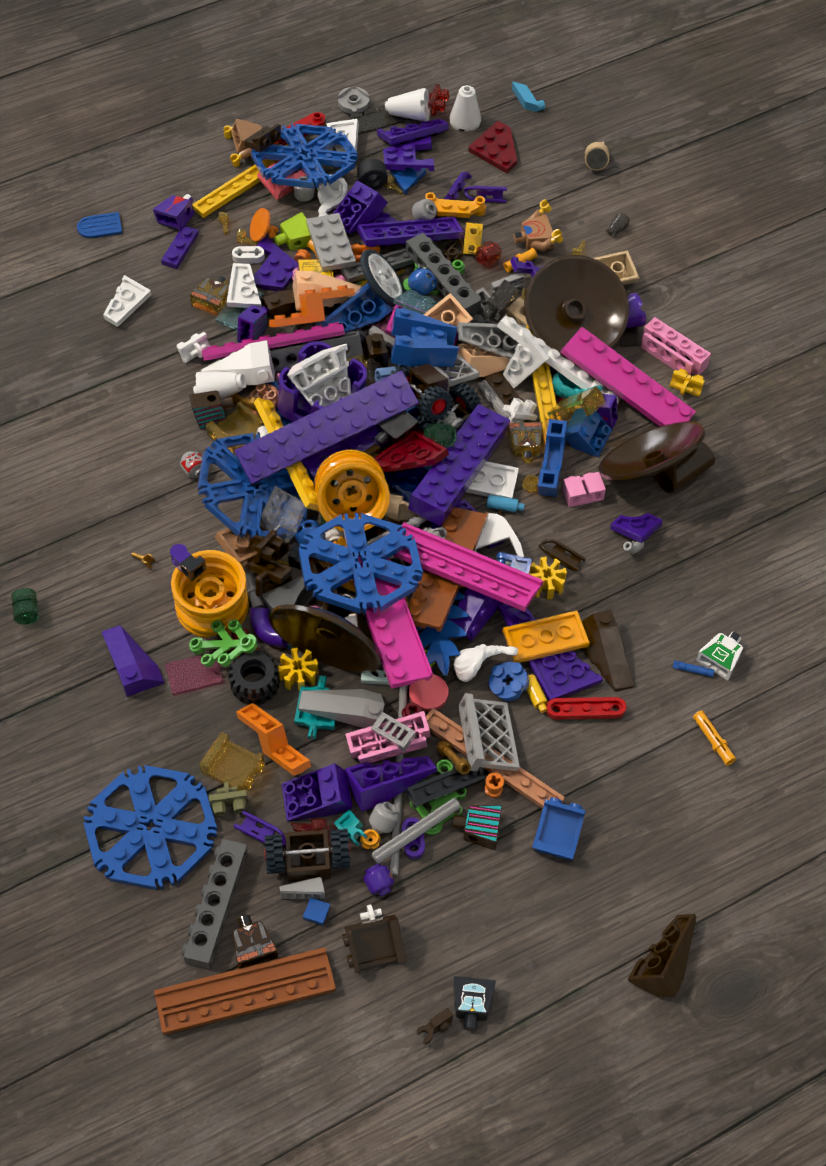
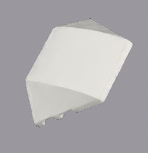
[287,344,351,407]

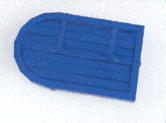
[77,212,122,238]

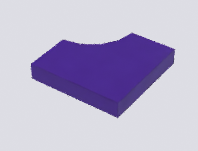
[610,513,663,543]

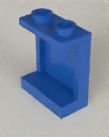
[532,797,586,861]

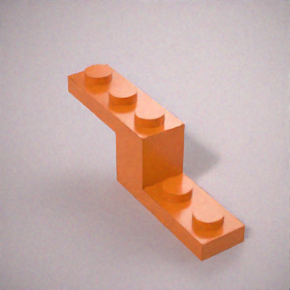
[269,285,355,327]
[236,703,311,776]

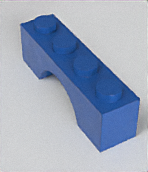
[538,419,568,497]

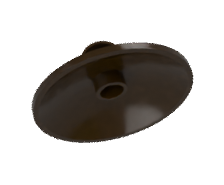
[524,255,629,359]
[599,421,715,494]
[269,594,382,673]

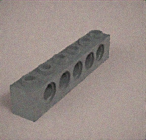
[406,233,482,316]
[269,331,363,372]
[182,839,248,970]

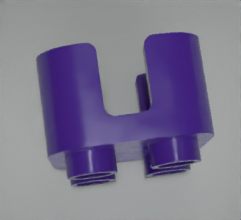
[278,342,367,422]

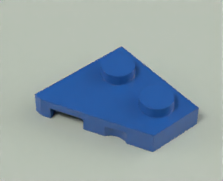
[389,159,426,195]

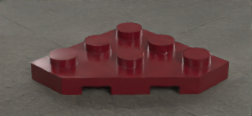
[468,120,517,174]
[374,430,449,472]

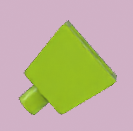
[274,212,311,251]

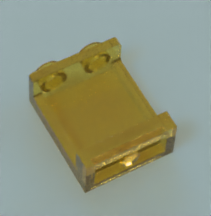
[547,386,605,421]
[206,402,264,455]
[199,732,265,791]

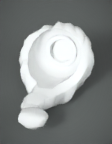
[317,175,348,217]
[454,644,518,682]

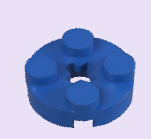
[489,662,529,701]

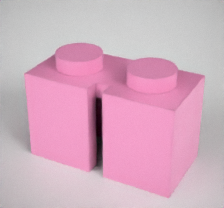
[562,472,606,507]

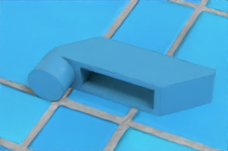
[512,82,545,112]

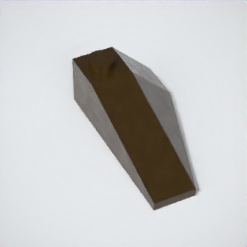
[261,289,301,320]

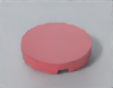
[409,674,448,712]

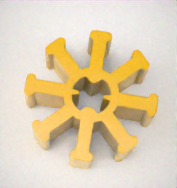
[529,557,567,599]
[278,648,318,692]

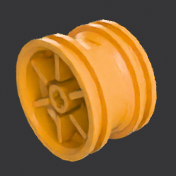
[314,450,390,531]
[171,550,249,638]

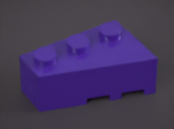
[449,588,502,641]

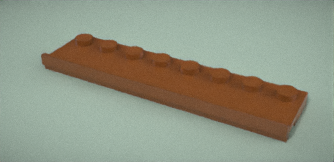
[408,507,489,632]
[154,947,336,1035]

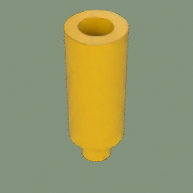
[526,675,548,713]

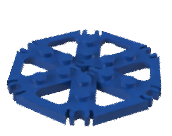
[251,124,357,188]
[197,433,307,539]
[299,513,423,614]
[83,765,218,890]

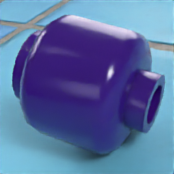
[363,863,394,897]

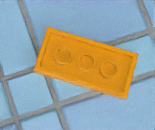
[503,611,590,663]

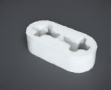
[232,246,265,264]

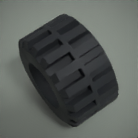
[229,650,280,705]

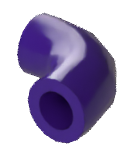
[250,608,288,648]

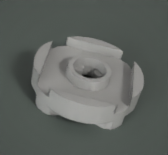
[338,87,370,116]

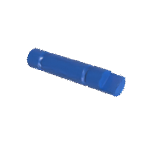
[673,660,714,677]

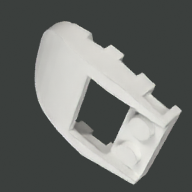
[474,513,524,566]

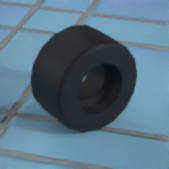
[357,158,388,190]

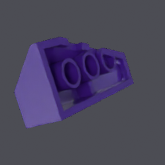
[102,625,164,697]
[345,756,437,811]

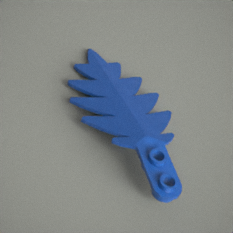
[411,569,469,676]

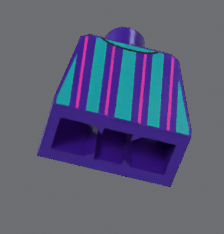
[237,305,269,343]

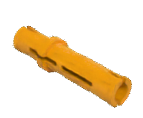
[693,710,737,766]

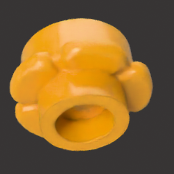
[360,829,381,849]

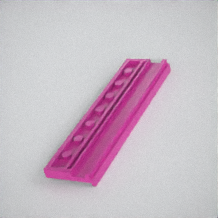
[202,322,345,361]
[561,327,696,427]
[393,523,543,612]
[352,554,433,689]

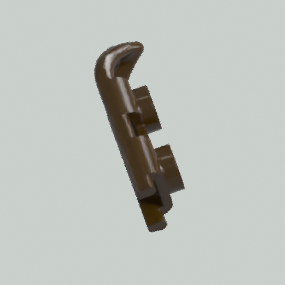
[443,238,464,261]
[538,539,586,572]

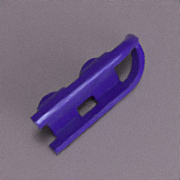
[444,171,472,200]
[464,186,507,203]
[234,811,286,848]

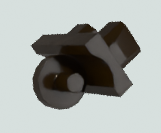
[250,529,285,564]

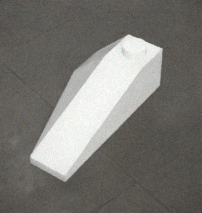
[201,340,275,385]

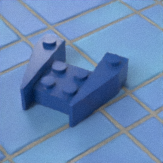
[391,308,459,367]

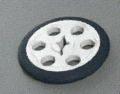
[360,249,405,307]

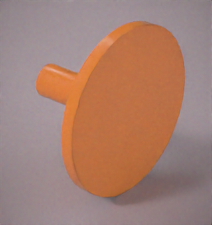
[250,208,278,242]

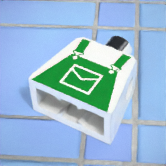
[696,632,743,680]

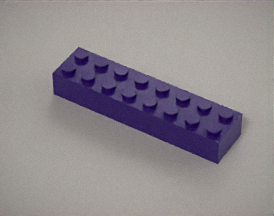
[408,404,510,526]

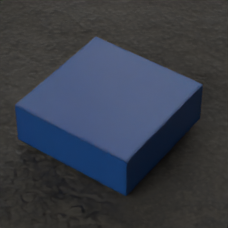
[303,898,330,926]

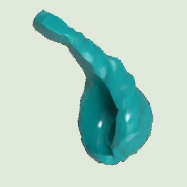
[552,371,603,399]

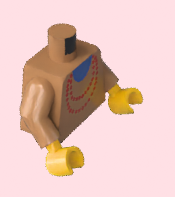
[223,119,262,167]
[513,200,563,252]

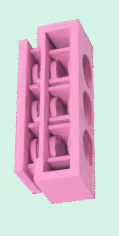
[641,317,711,375]
[345,711,431,764]

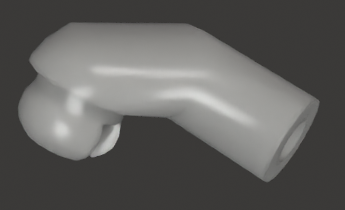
[623,539,645,555]

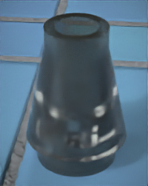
[606,213,630,237]

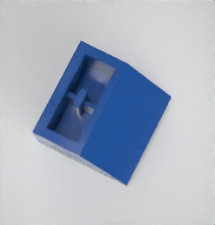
[566,406,612,457]

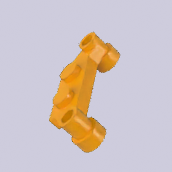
[425,192,486,218]

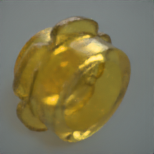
[522,475,539,492]

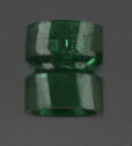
[424,423,457,448]
[11,588,39,625]

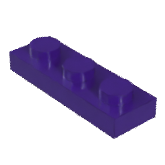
[161,226,199,269]

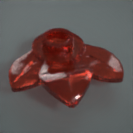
[290,819,329,832]

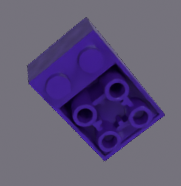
[333,181,388,234]
[282,763,353,822]

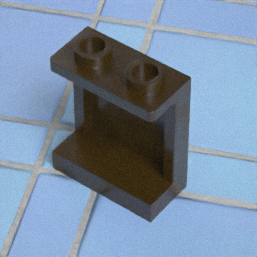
[342,915,407,973]

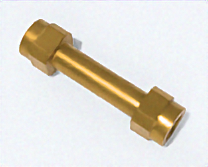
[230,393,257,410]
[436,741,471,774]

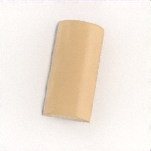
[594,250,639,285]

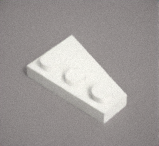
[326,119,359,152]
[227,263,262,308]
[103,275,151,327]
[503,330,549,388]

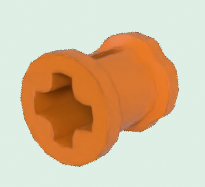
[484,773,504,798]

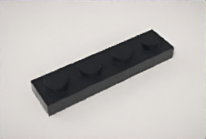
[405,767,486,809]

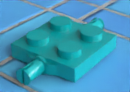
[294,676,336,740]

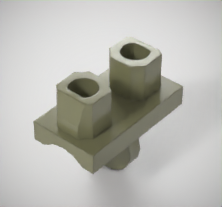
[209,781,248,817]

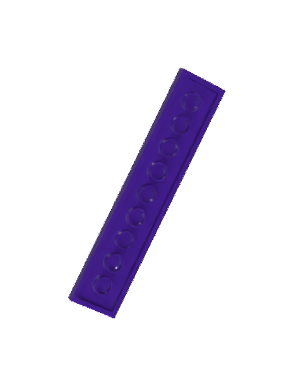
[234,370,419,485]

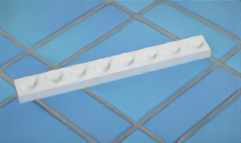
[497,315,621,404]

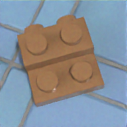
[214,528,257,570]

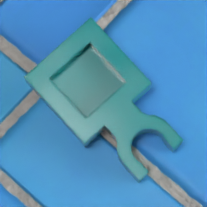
[334,809,368,846]

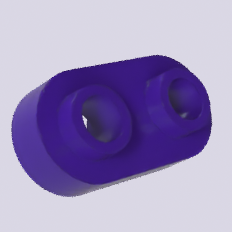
[402,817,425,859]

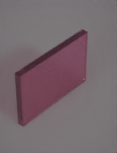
[165,652,223,695]

